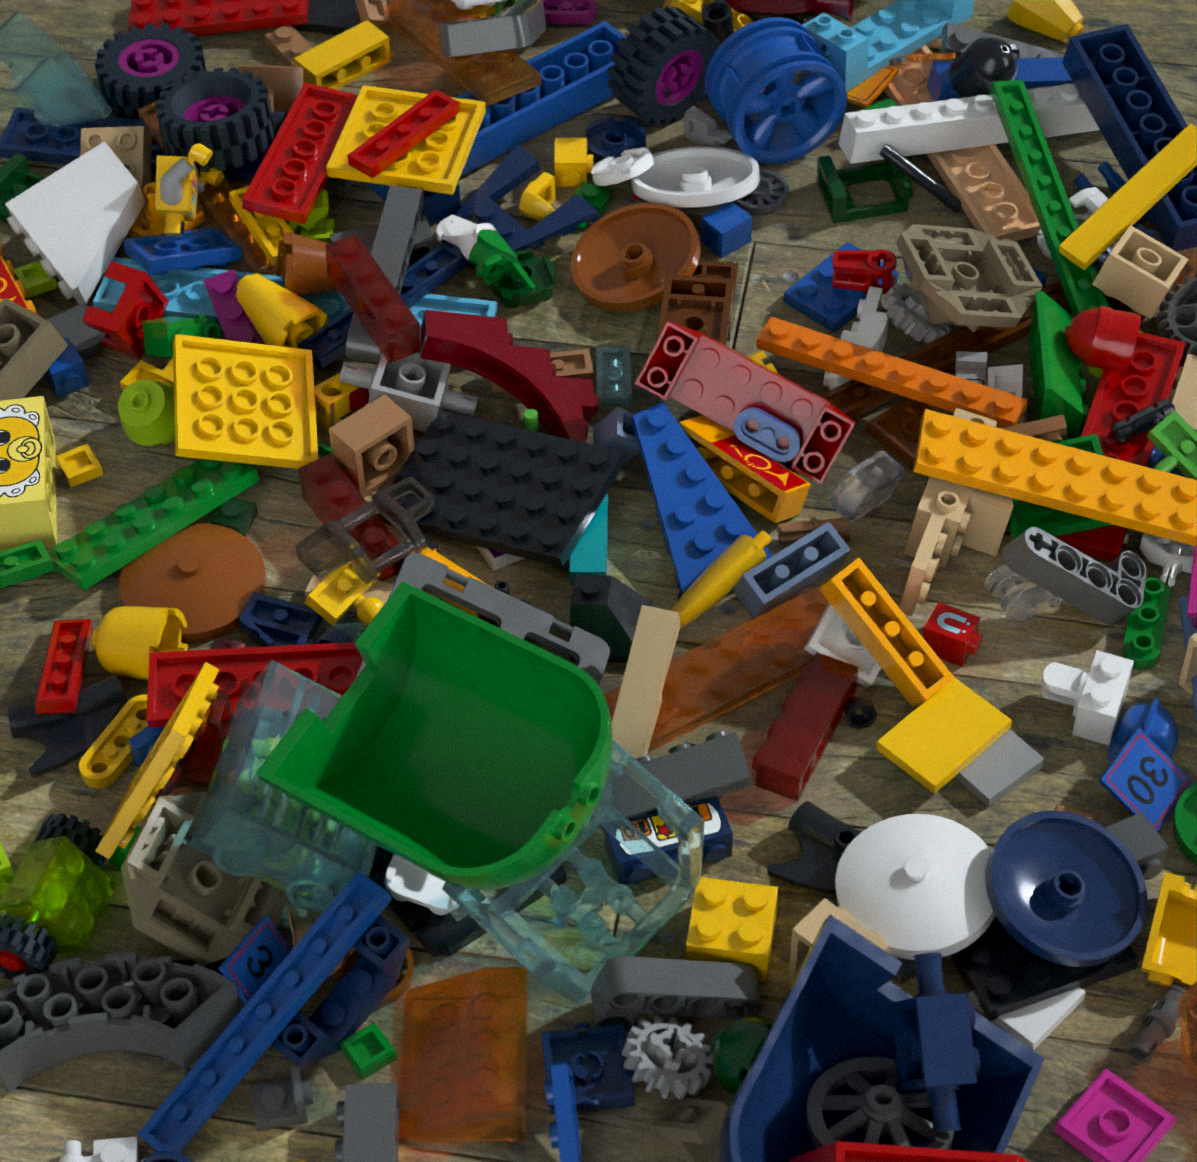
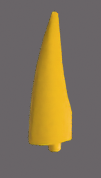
[671,530,772,630]

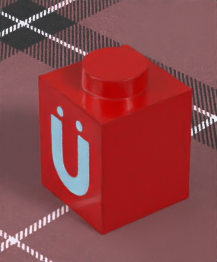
[923,602,983,667]

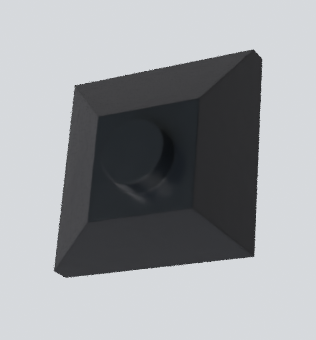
[570,575,653,662]

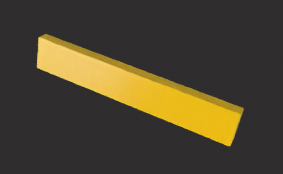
[1059,123,1197,270]

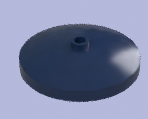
[985,811,1148,967]

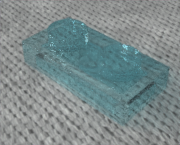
[596,346,632,406]

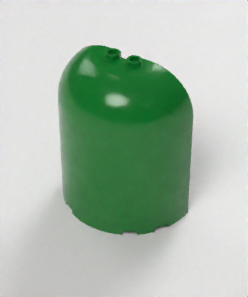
[255,581,613,890]

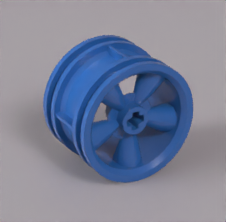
[705,17,847,164]

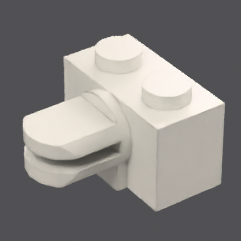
[1040,650,1134,745]

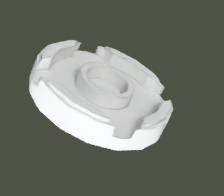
[591,148,654,186]

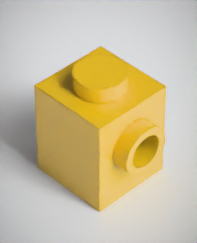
[554,137,593,187]

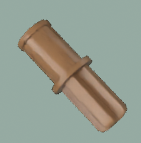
[777,517,850,544]

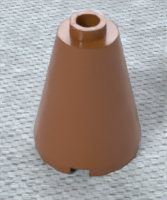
[277,232,368,297]

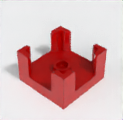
[82,261,169,359]

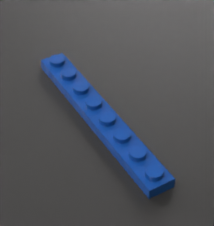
[137,871,393,1153]

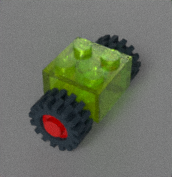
[0,813,117,980]

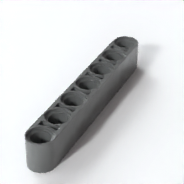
[346,185,424,362]

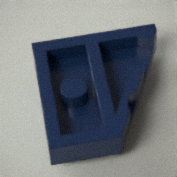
[239,592,323,647]

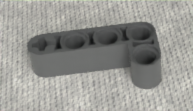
[1003,527,1146,625]
[590,956,763,1031]

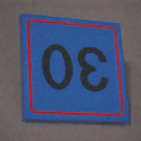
[1098,727,1193,832]
[219,915,292,1005]

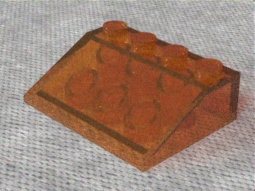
[398,967,529,1143]

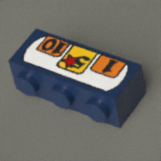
[604,796,733,886]

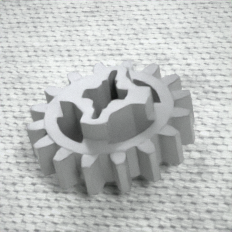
[882,283,951,344]
[622,1015,713,1100]

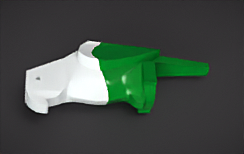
[436,214,536,293]

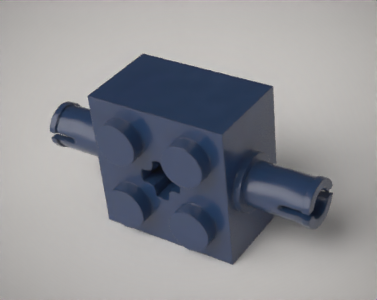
[890,953,980,1133]

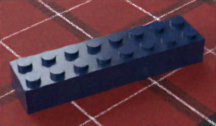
[1062,24,1197,252]

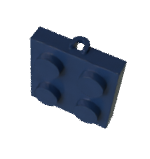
[541,1022,634,1115]

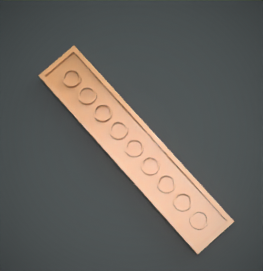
[884,45,1041,241]

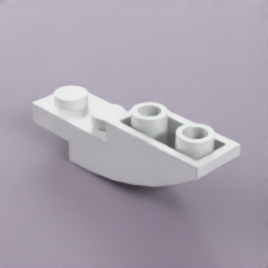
[823,286,889,390]

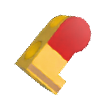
[314,372,370,430]

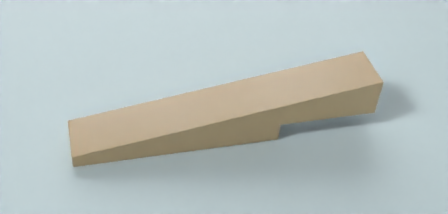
[585,605,681,834]

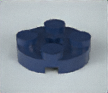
[585,116,646,163]

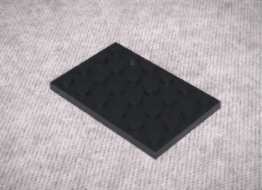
[374,410,626,568]

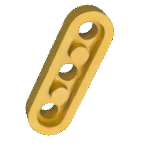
[79,694,148,789]

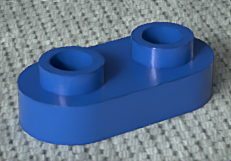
[734,407,801,462]

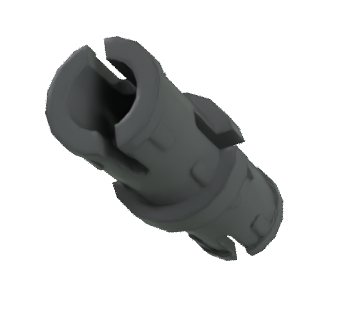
[1126,985,1191,1063]

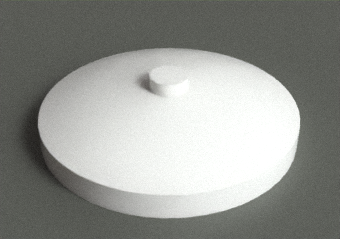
[631,146,760,207]
[835,814,995,960]

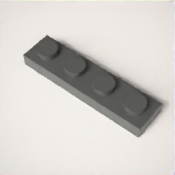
[941,22,1059,59]

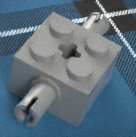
[339,340,478,432]

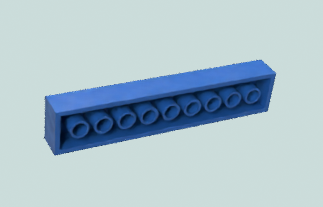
[364,21,627,201]

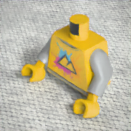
[155,144,224,237]

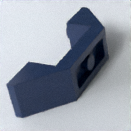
[271,914,411,1070]

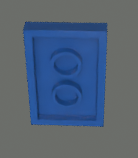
[124,227,242,275]
[783,242,898,333]

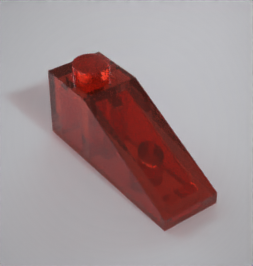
[178,690,241,788]

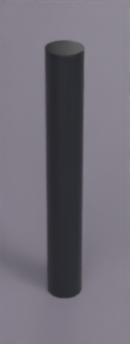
[879,144,962,212]

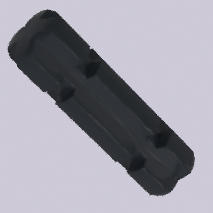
[1110,399,1176,443]

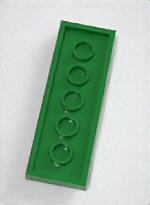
[48,459,260,591]

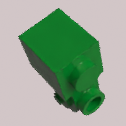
[142,314,221,357]

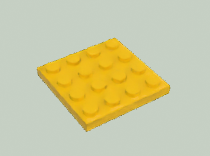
[326,85,486,195]
[173,334,319,471]
[95,662,219,859]

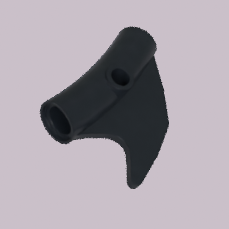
[8,674,128,778]
[767,801,862,894]

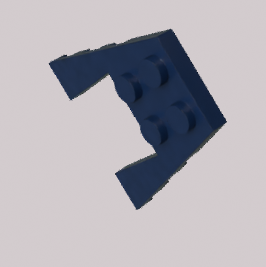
[441,145,600,272]

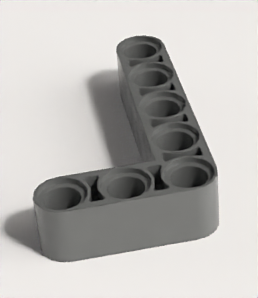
[438,0,547,57]

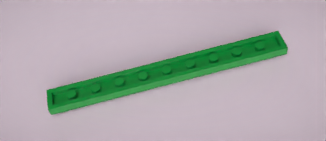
[990,80,1109,317]

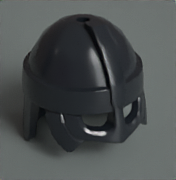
[949,37,1020,98]

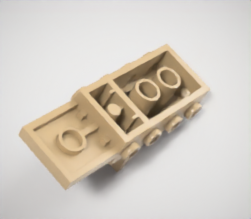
[899,408,1014,617]

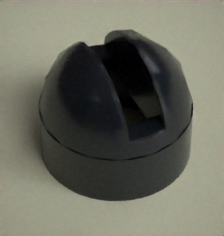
[844,695,876,729]

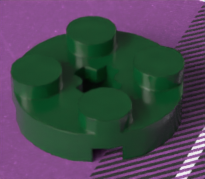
[490,250,556,309]

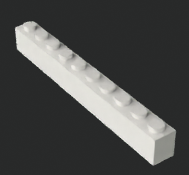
[839,84,1100,164]

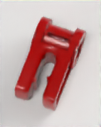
[832,249,897,294]

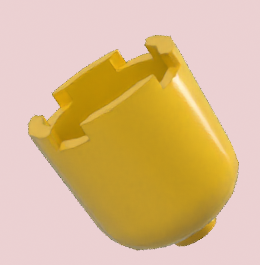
[92,606,188,680]

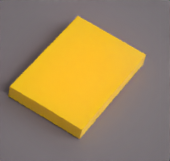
[876,677,1012,794]

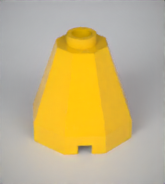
[1006,0,1084,43]

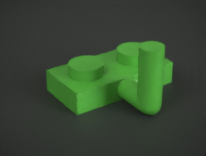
[1146,410,1197,480]

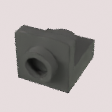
[251,1066,314,1131]

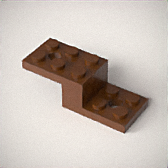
[656,260,738,345]

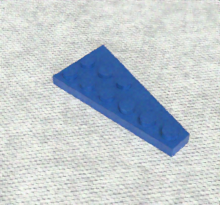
[631,401,773,595]

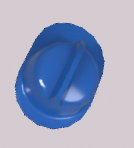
[1108,698,1179,763]

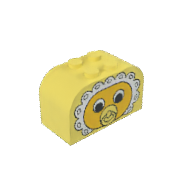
[0,396,57,552]

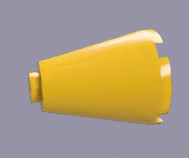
[236,274,328,348]

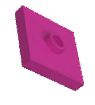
[1054,1068,1177,1162]

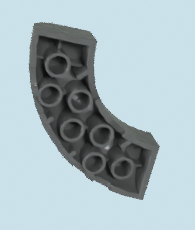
[0,952,238,1093]

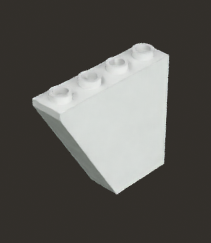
[5,141,146,305]

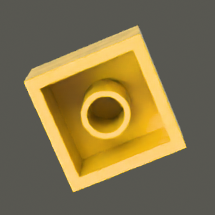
[686,877,778,982]

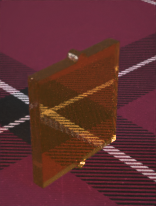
[889,53,956,66]

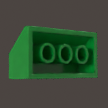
[1028,291,1089,439]

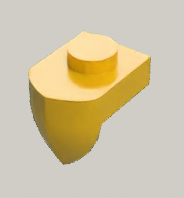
[519,171,556,221]

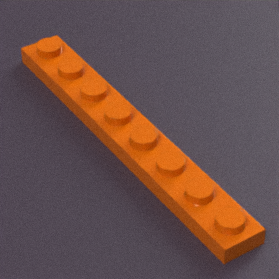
[757,317,1028,428]

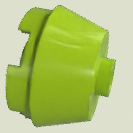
[118,380,175,446]

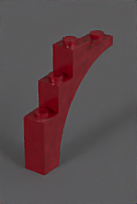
[419,310,599,443]

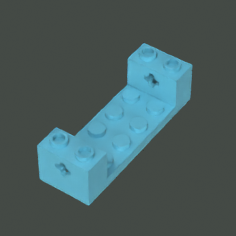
[803,0,974,91]

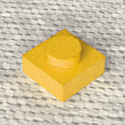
[55,443,103,488]

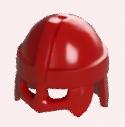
[1063,306,1141,374]

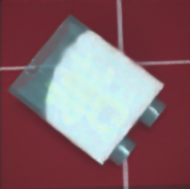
[189,660,378,912]

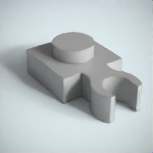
[685,106,732,149]

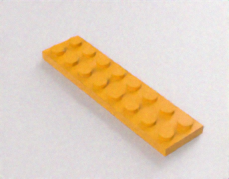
[913,409,1197,546]

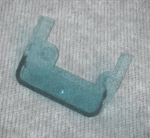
[0,9,113,127]

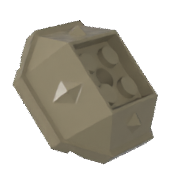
[896,224,1043,333]
[121,791,298,967]

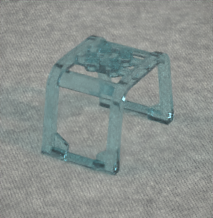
[442,740,705,1004]

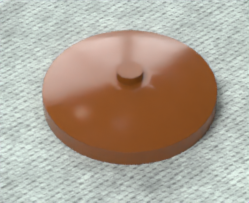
[570,203,701,312]
[119,523,266,644]

